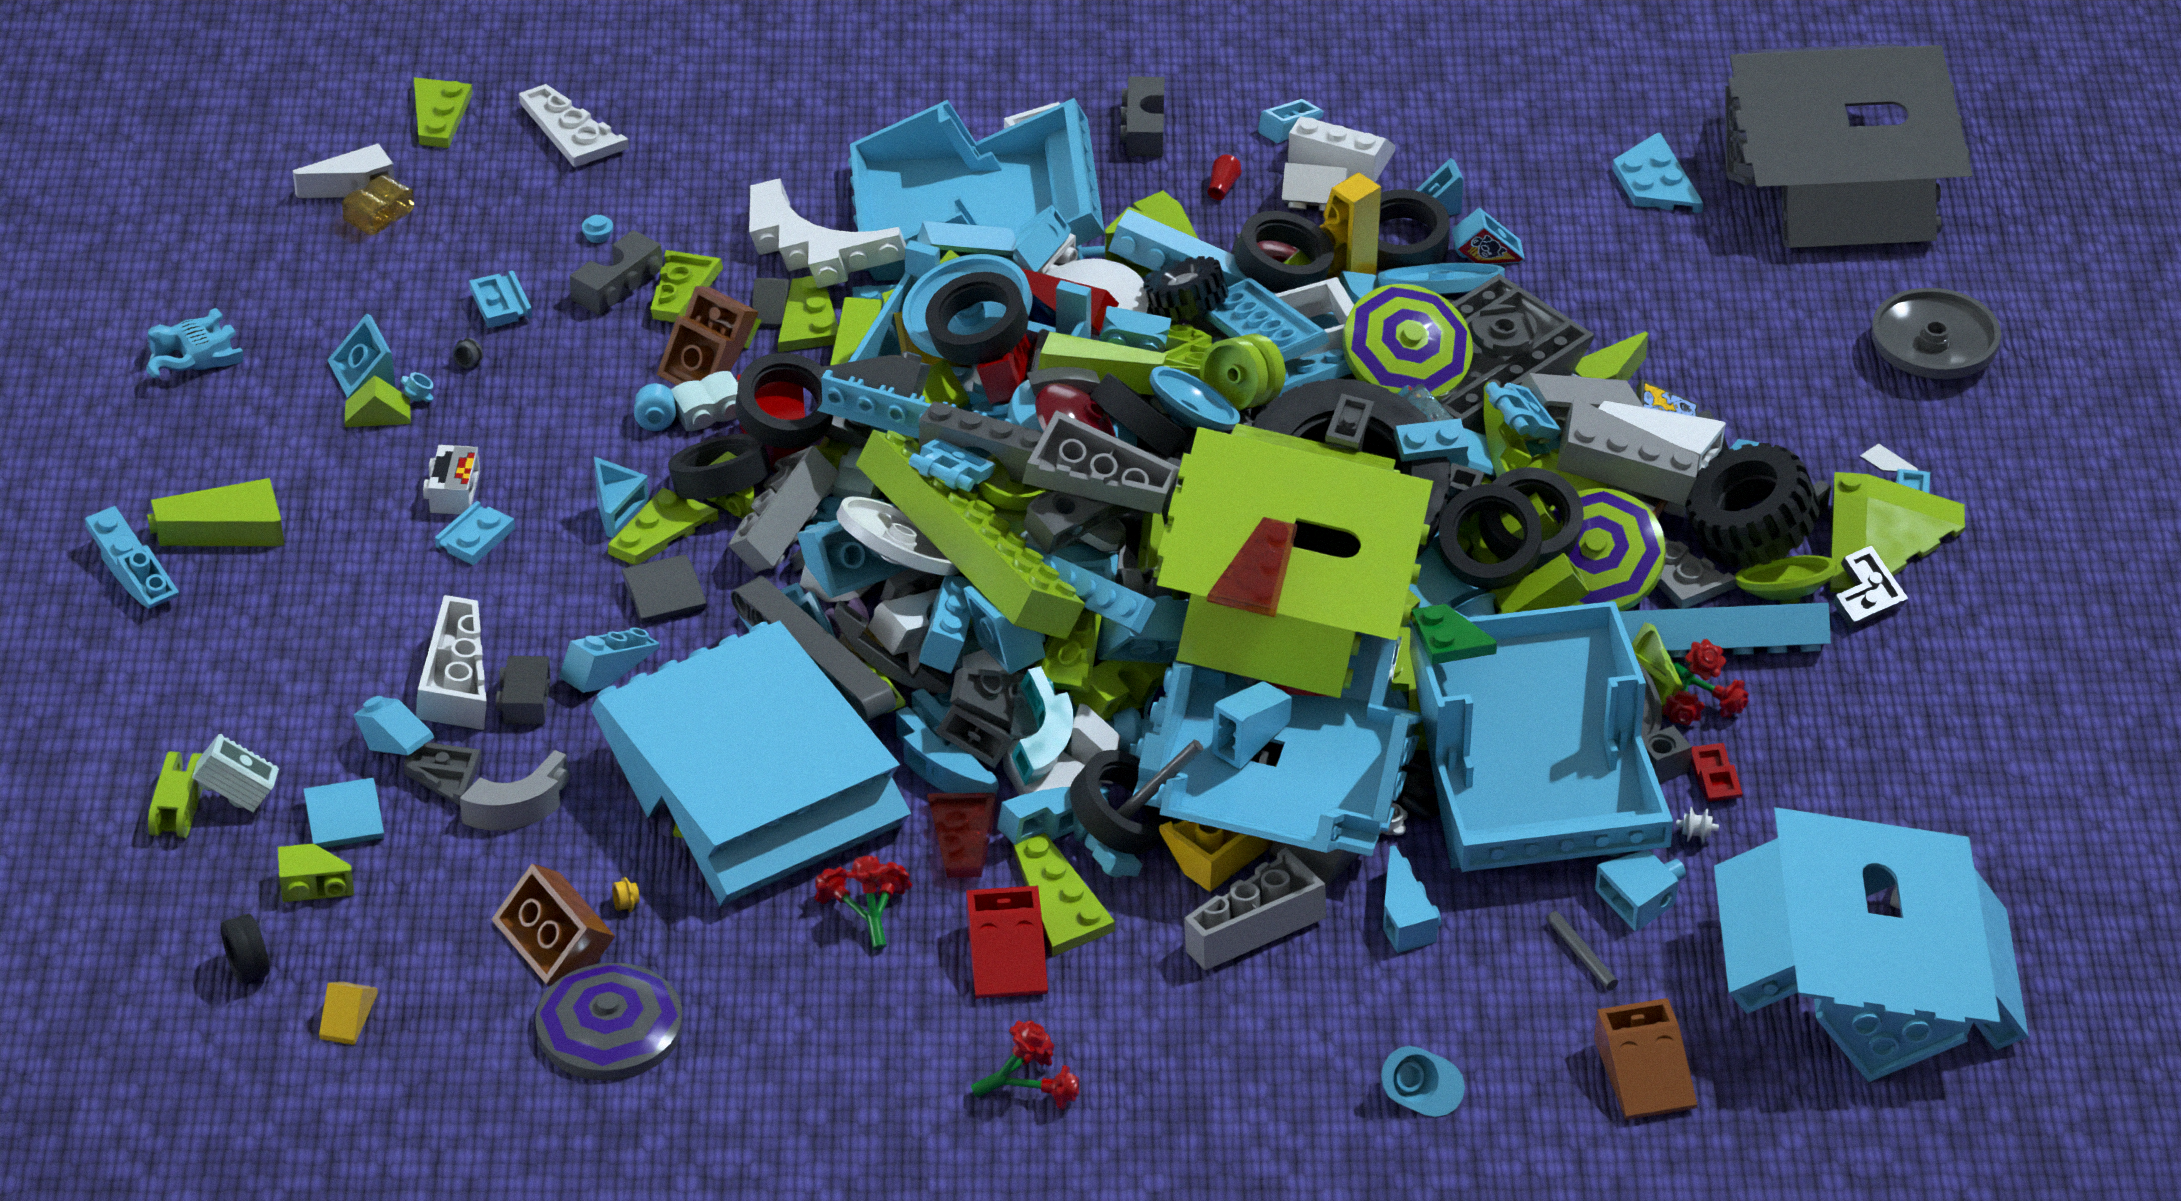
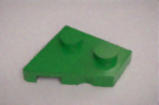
[1411,604,1497,665]

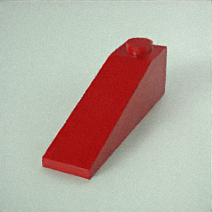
[1021,268,1119,336]

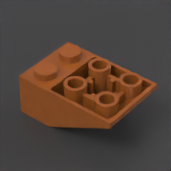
[1594,998,1698,1120]

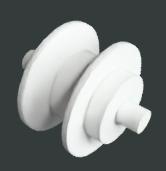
[1676,807,1719,844]

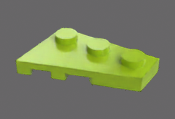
[414,77,473,148]

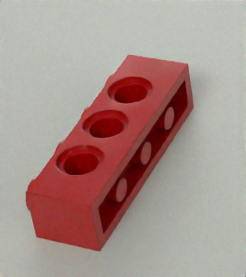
[977,333,1030,404]

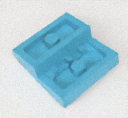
[304,778,384,848]

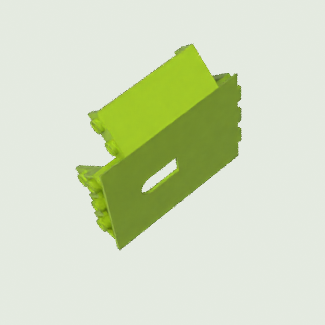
[1153,423,1433,698]

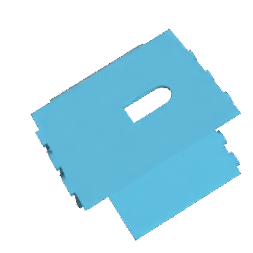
[1133,632,1423,857]
[1714,807,2029,1082]

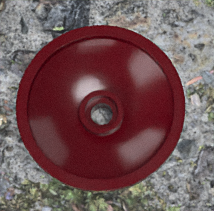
[1035,383,1117,438]

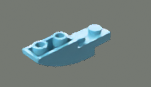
[85,506,179,609]
[896,706,999,809]

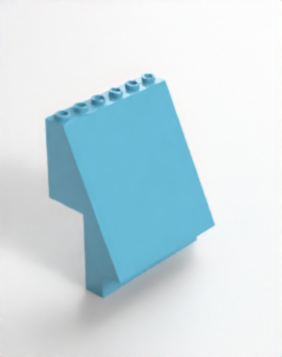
[848,98,1105,281]
[1409,601,1673,872]
[591,620,911,906]

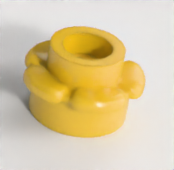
[612,877,640,912]

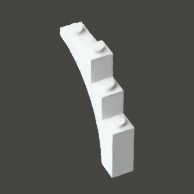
[749,178,906,288]

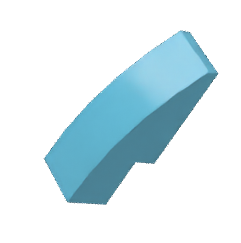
[997,786,1110,845]

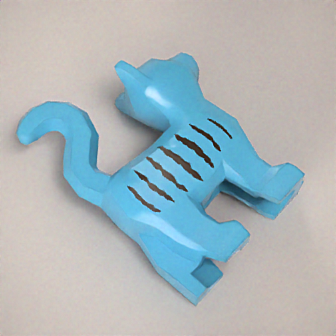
[146,308,243,378]

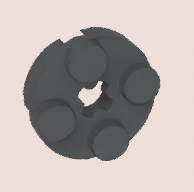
[1471,304,1537,359]

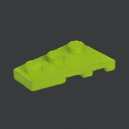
[651,250,723,323]
[778,276,838,352]
[608,488,719,565]
[1035,608,1102,693]

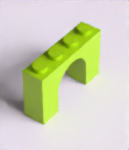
[1470,492,1590,614]

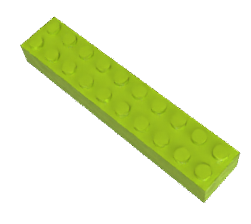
[856,430,1085,640]

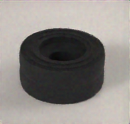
[220,914,270,983]

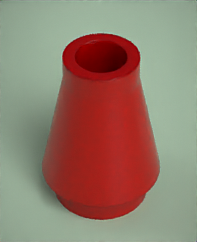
[1207,154,1242,200]

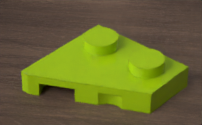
[1631,622,1684,715]

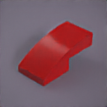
[1690,743,1743,802]

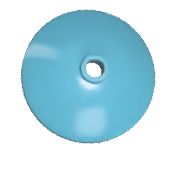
[1149,366,1240,432]

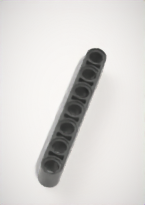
[730,576,896,723]

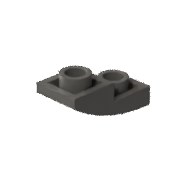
[1027,367,1100,396]

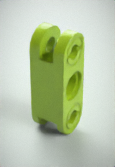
[148,751,203,838]

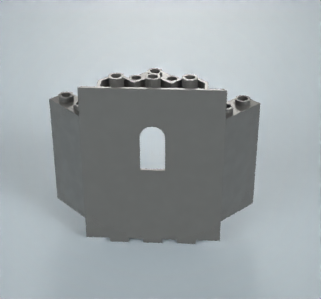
[1725,44,1973,248]

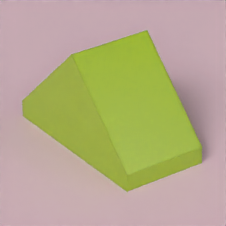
[345,375,411,427]

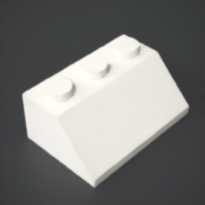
[1288,116,1395,182]

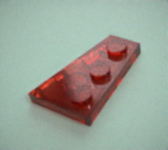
[1207,517,1298,618]
[927,792,998,878]

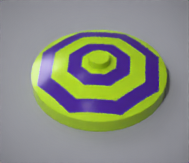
[1342,284,1473,402]
[1533,488,1666,611]

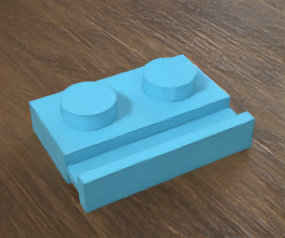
[469,270,532,328]
[435,501,515,565]

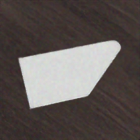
[1860,444,1918,471]

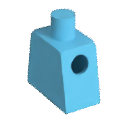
[1595,850,1686,932]

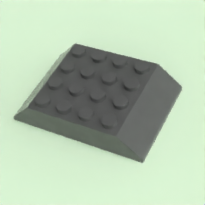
[1435,274,1594,435]

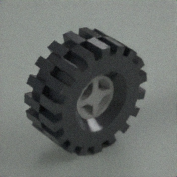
[1143,256,1229,322]

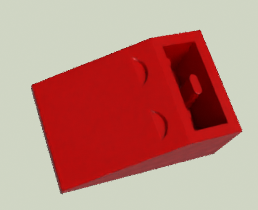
[966,885,1048,999]

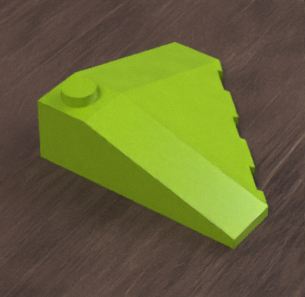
[1830,472,1965,593]

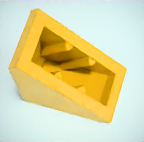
[319,982,378,1045]

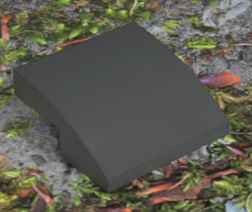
[621,554,706,624]

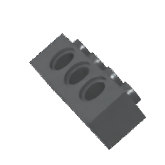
[1023,491,1133,555]

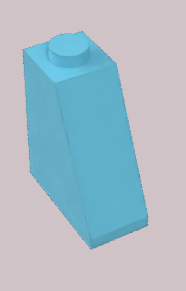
[1212,681,1292,769]

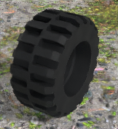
[1685,443,1820,568]

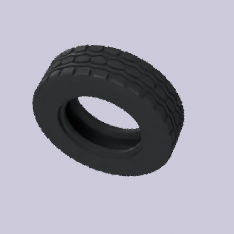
[1252,379,1451,558]

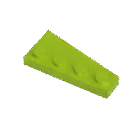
[1014,832,1115,957]

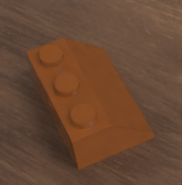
[491,863,615,986]

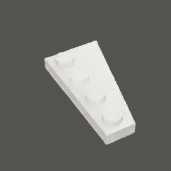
[519,84,629,167]

